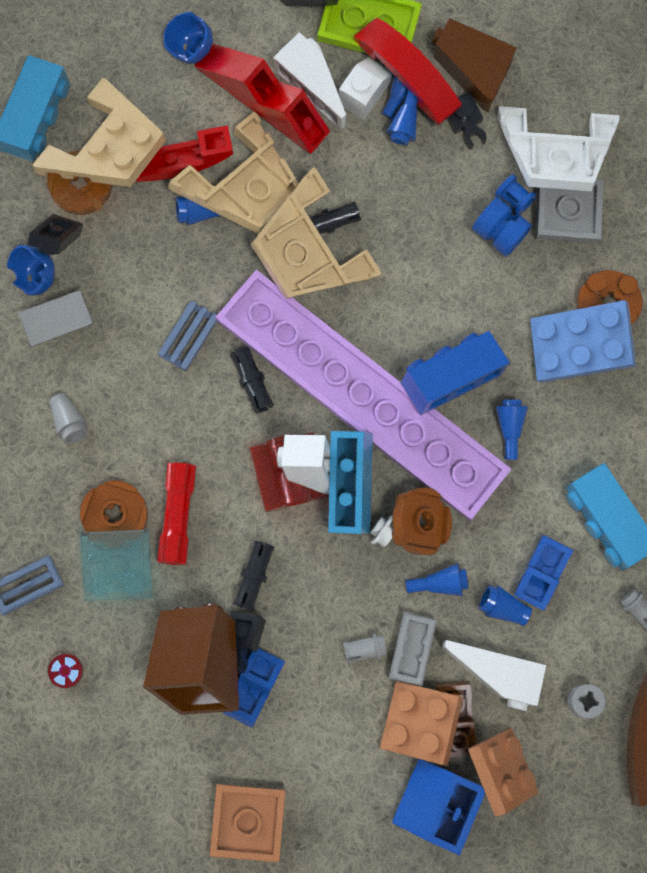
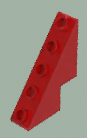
[194,44,331,154]

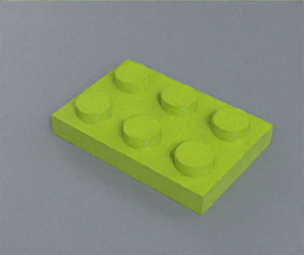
[317,0,422,54]

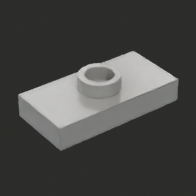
[388,612,437,687]

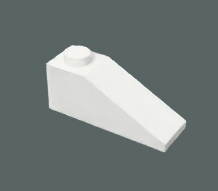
[273,32,346,130]
[442,640,546,711]

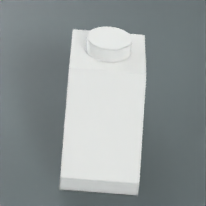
[339,56,394,120]
[277,435,330,495]

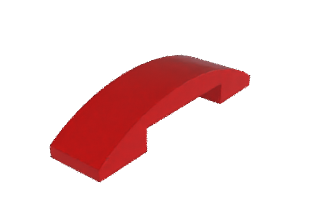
[353,17,462,126]
[135,125,234,182]

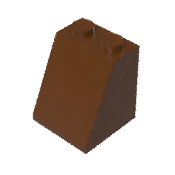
[143,603,239,715]

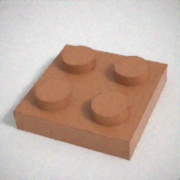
[380,681,463,766]
[468,728,539,817]
[209,784,286,862]

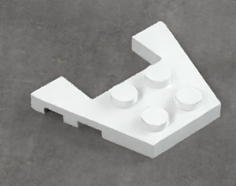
[497,106,620,192]

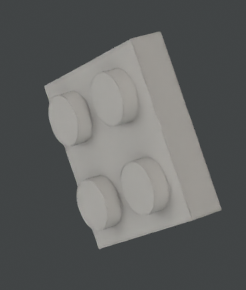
[536,179,603,244]

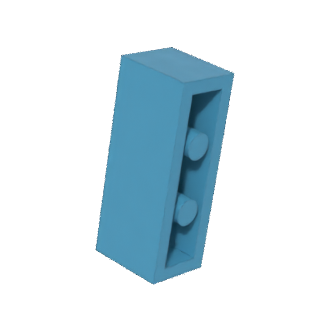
[0,55,70,162]
[328,431,373,534]
[566,463,647,571]

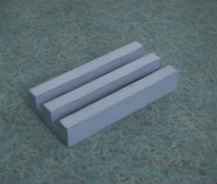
[158,300,217,372]
[0,555,65,616]

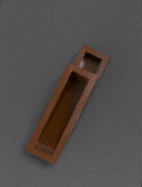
[626,674,647,807]

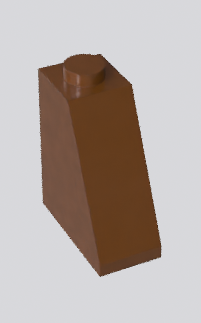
[431,18,517,112]

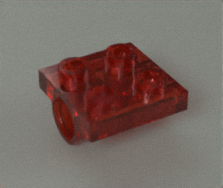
[250,432,329,513]

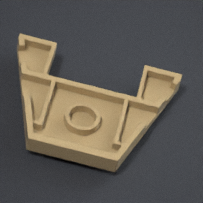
[32,78,166,187]
[168,112,299,234]
[250,167,382,299]

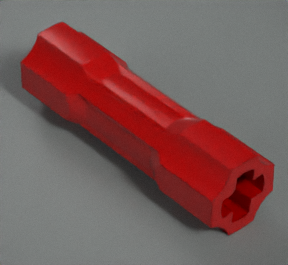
[157,462,197,566]

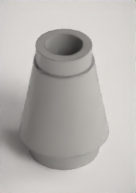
[49,393,88,444]

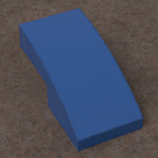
[514,534,574,611]
[222,648,285,728]

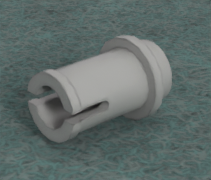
[620,589,647,632]
[343,633,387,664]

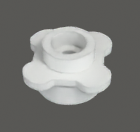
[370,515,393,547]

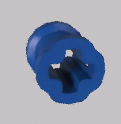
[494,174,537,215]

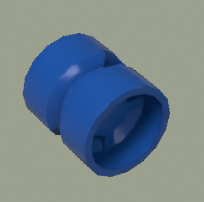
[472,197,533,257]

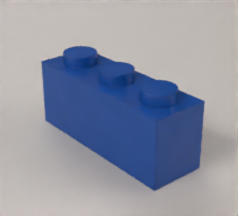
[401,331,510,415]

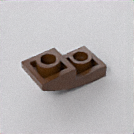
[435,681,476,757]

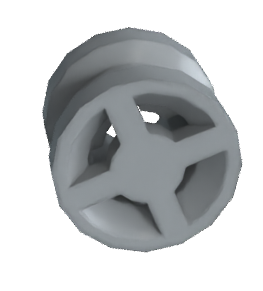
[567,684,606,719]

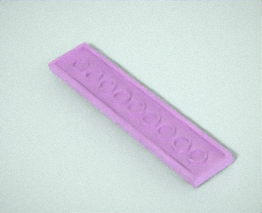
[215,270,511,522]

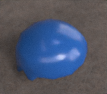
[163,12,214,64]
[7,245,55,295]

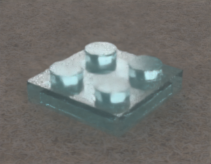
[80,530,153,601]

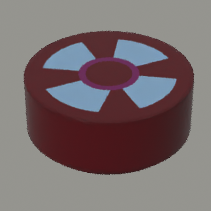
[48,654,84,689]

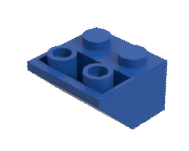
[392,759,485,856]

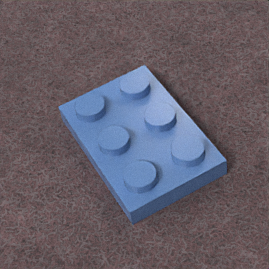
[530,300,636,383]

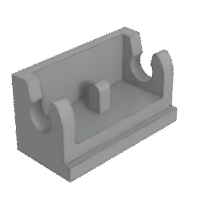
[18,290,93,347]

